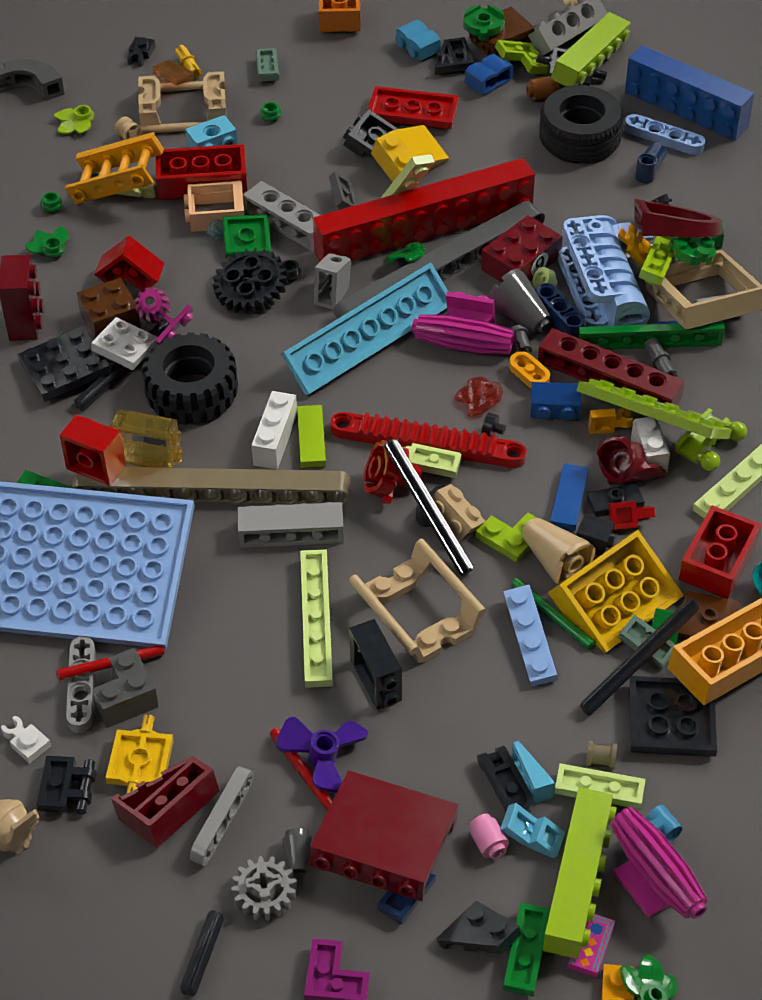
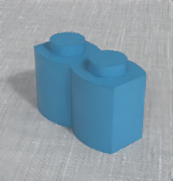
[395,20,441,61]

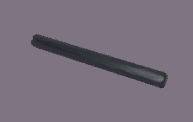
[74,318,169,411]
[384,439,473,576]
[580,598,700,716]

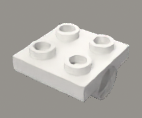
[91,317,158,370]

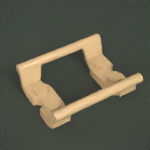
[138,71,227,134]
[349,539,486,663]

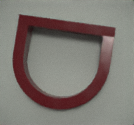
[634,199,722,237]

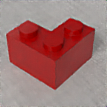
[94,235,165,292]

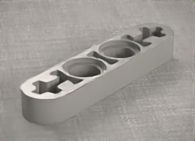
[66,636,96,733]
[190,766,254,866]

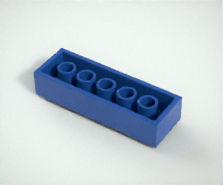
[625,45,755,141]

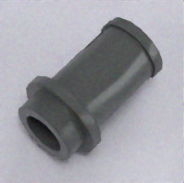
[511,325,532,353]

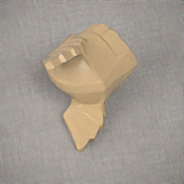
[0,799,39,854]

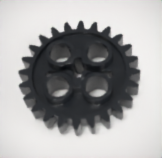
[212,248,289,314]

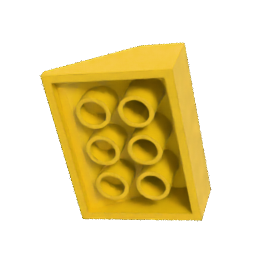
[548,530,684,653]

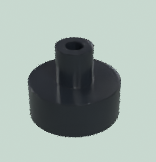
[481,412,506,437]

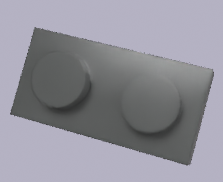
[329,171,357,210]

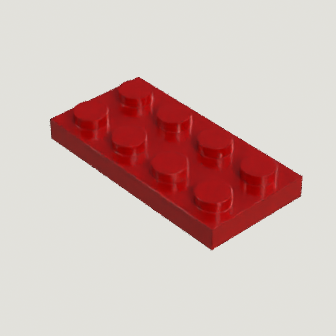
[368,86,459,129]

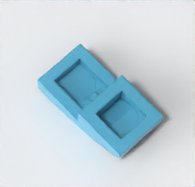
[500,803,565,858]

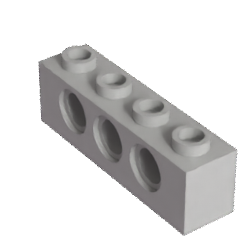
[528,0,607,55]
[243,181,320,251]

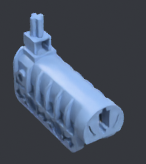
[558,215,654,327]

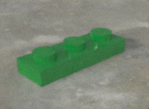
[503,903,550,997]

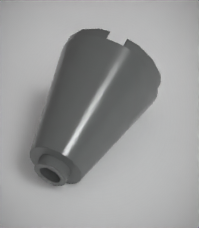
[487,268,551,333]

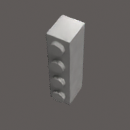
[238,502,344,548]

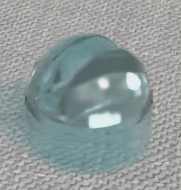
[206,219,224,240]

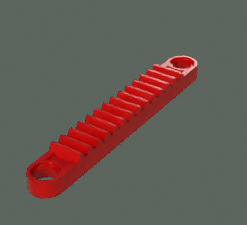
[330,412,526,468]

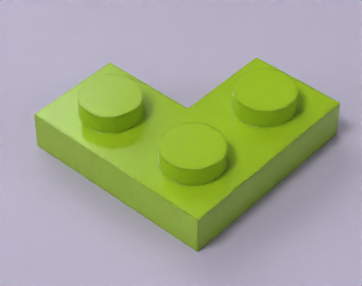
[495,40,549,75]
[475,513,537,563]

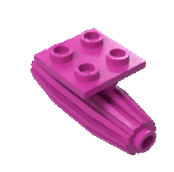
[135,287,194,344]
[411,292,514,354]
[610,807,708,919]

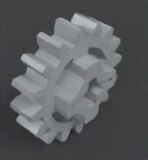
[231,856,297,921]

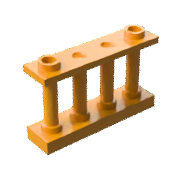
[65,132,164,204]

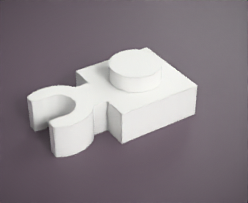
[1,716,51,764]

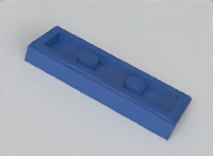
[550,463,589,531]

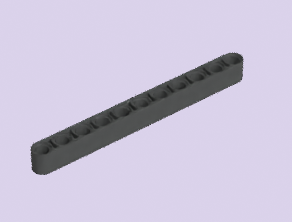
[333,201,545,318]

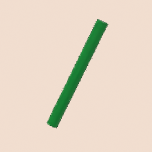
[511,578,595,650]

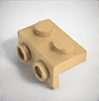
[431,484,485,543]

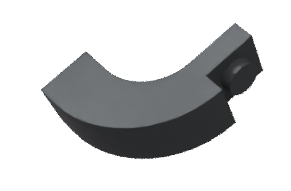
[0,59,65,101]

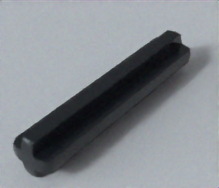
[180,910,224,997]

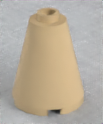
[523,518,595,584]

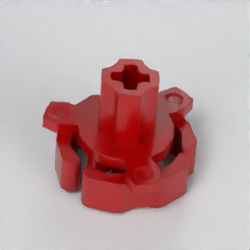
[363,440,422,505]

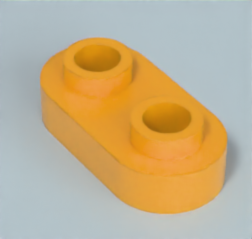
[509,352,550,388]

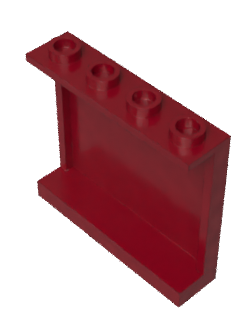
[309,770,458,902]

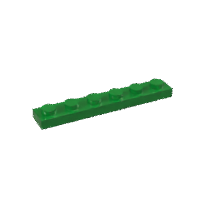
[578,322,725,350]

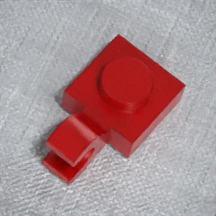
[608,500,655,530]

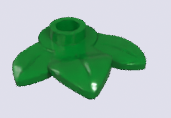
[25,226,69,258]
[386,242,426,264]
[620,954,677,1000]

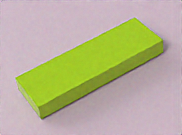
[297,405,326,468]

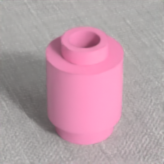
[469,814,509,859]

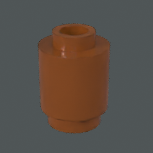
[526,76,559,101]

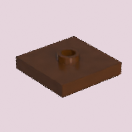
[678,590,740,640]

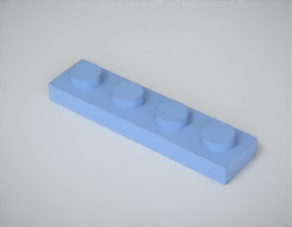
[503,585,558,687]

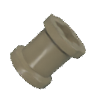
[586,740,617,769]

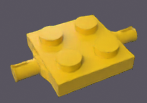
[106,714,174,794]

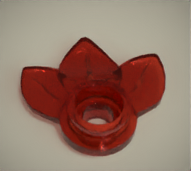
[454,377,503,417]

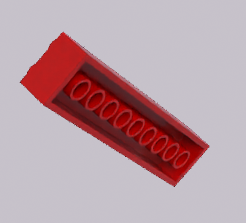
[312,158,535,261]

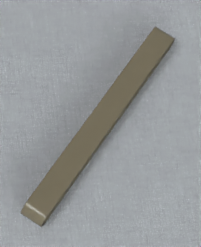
[72,467,351,505]

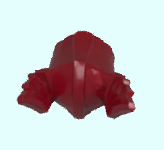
[596,435,667,484]

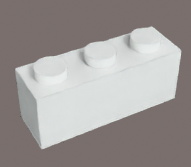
[251,391,297,470]

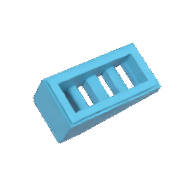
[511,741,555,804]

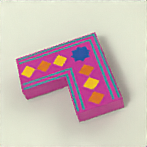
[567,914,615,978]

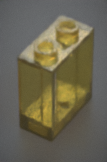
[110,409,183,468]

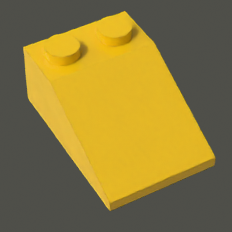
[371,125,449,182]

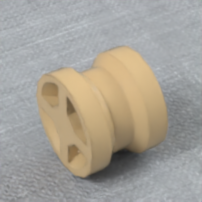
[114,117,142,140]

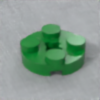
[463,5,505,40]
[668,237,716,266]

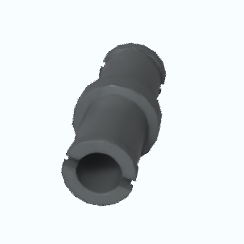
[644,338,677,377]

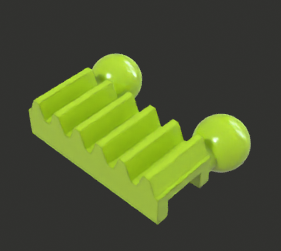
[675,408,748,471]

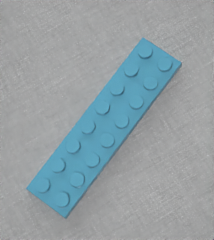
[281,262,449,395]

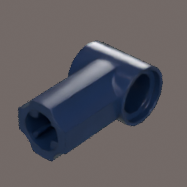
[635,142,668,183]

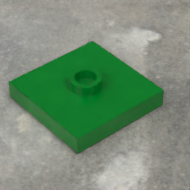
[222,215,271,259]

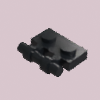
[36,756,97,815]

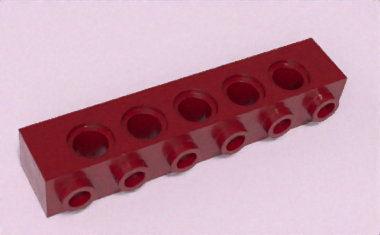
[538,328,685,405]

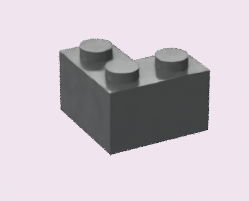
[93,647,159,728]

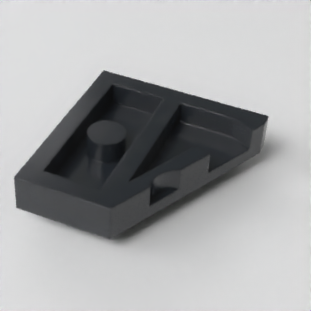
[434,37,475,74]
[436,901,522,954]

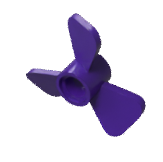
[276,717,368,793]

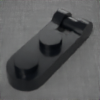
[477,745,533,813]

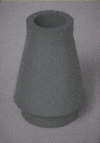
[282,828,312,875]

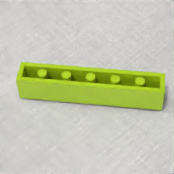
[550,12,631,87]
[542,787,617,959]

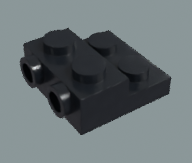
[343,109,397,159]

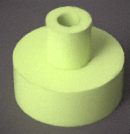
[533,267,557,289]

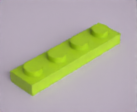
[639,236,675,286]

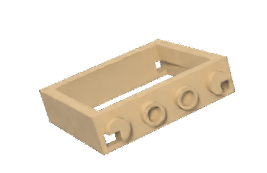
[645,250,762,330]

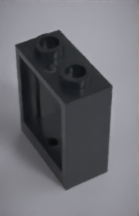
[349,619,402,710]

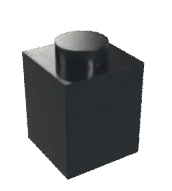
[576,513,617,556]

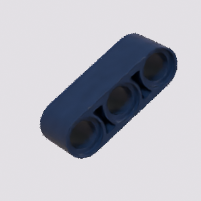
[536,283,585,338]

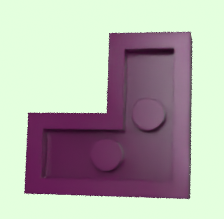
[304,938,370,1000]

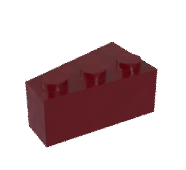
[111,756,220,848]

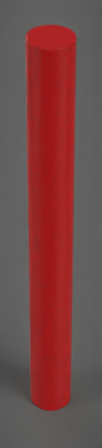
[56,646,164,681]
[269,727,333,812]

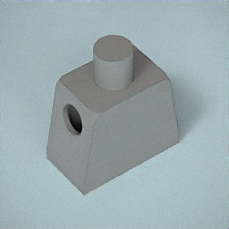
[314,253,351,310]

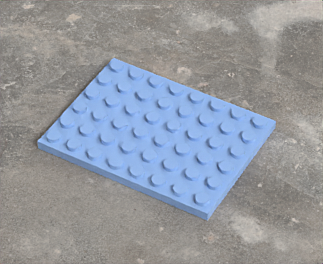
[0,481,195,649]

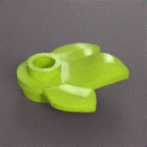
[54,105,94,135]

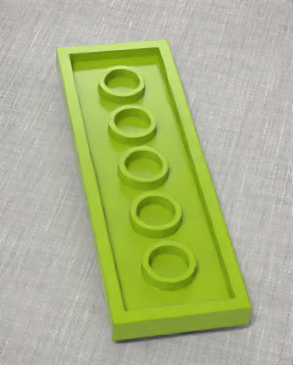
[576,379,732,439]

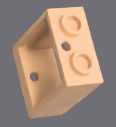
[184,181,244,232]

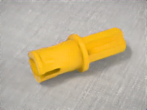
[175,45,202,80]

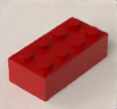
[155,144,248,200]

